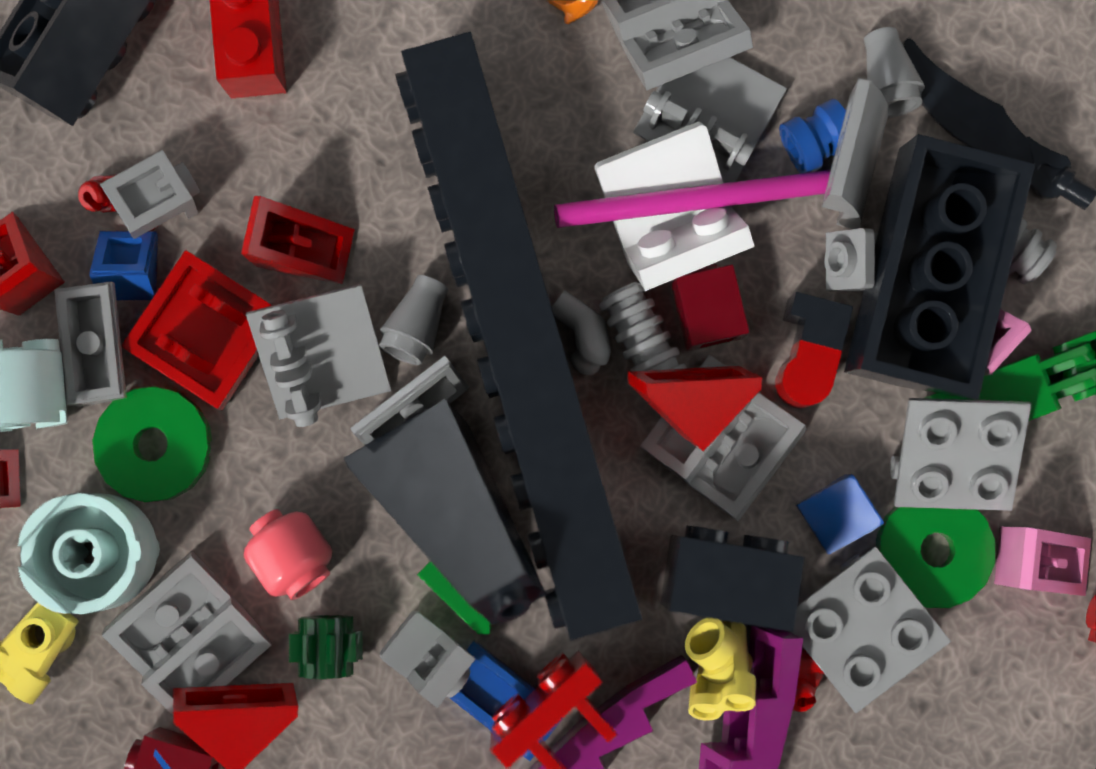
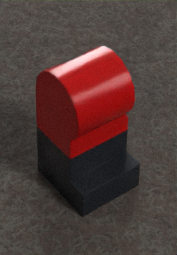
[775,292,853,408]

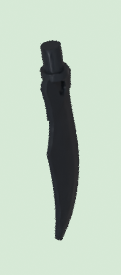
[903,38,1096,210]

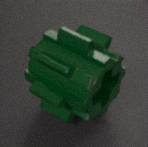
[289,615,363,679]

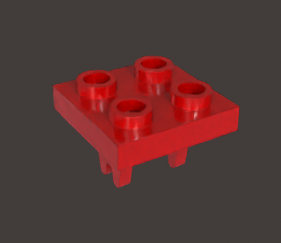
[121,249,273,411]
[490,650,618,769]

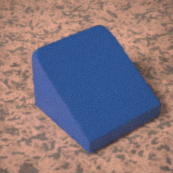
[89,231,158,300]
[796,474,884,555]

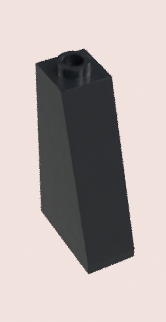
[344,399,547,625]

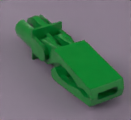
[924,331,1096,421]

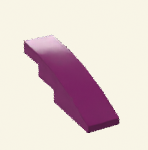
[699,625,803,769]
[530,655,697,769]

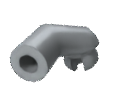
[552,290,611,375]

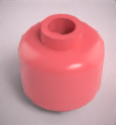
[243,509,332,600]

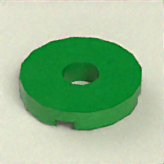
[92,386,212,502]
[876,507,995,608]

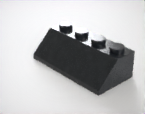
[0,0,156,126]
[844,134,1035,399]

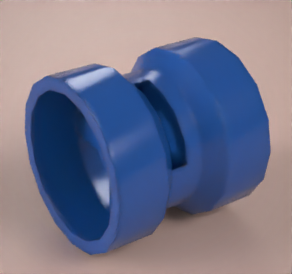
[779,99,846,173]

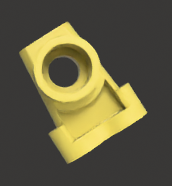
[0,602,78,704]
[685,618,756,720]

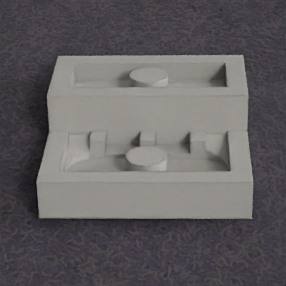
[601,0,753,90]
[822,78,889,229]
[640,355,807,522]
[101,551,272,715]

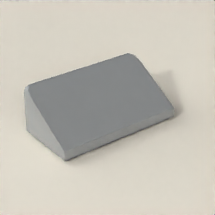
[54,281,127,407]
[350,356,469,445]

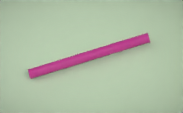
[554,170,831,228]

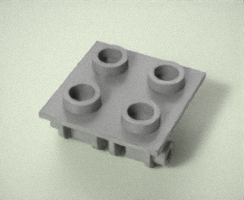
[633,57,787,183]
[246,284,391,427]
[890,398,1031,511]
[791,546,951,713]

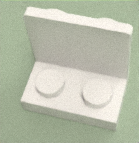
[595,122,755,291]

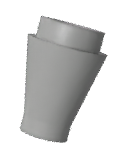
[864,27,925,118]
[379,275,448,365]

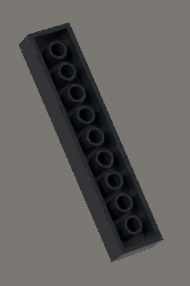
[395,31,642,641]

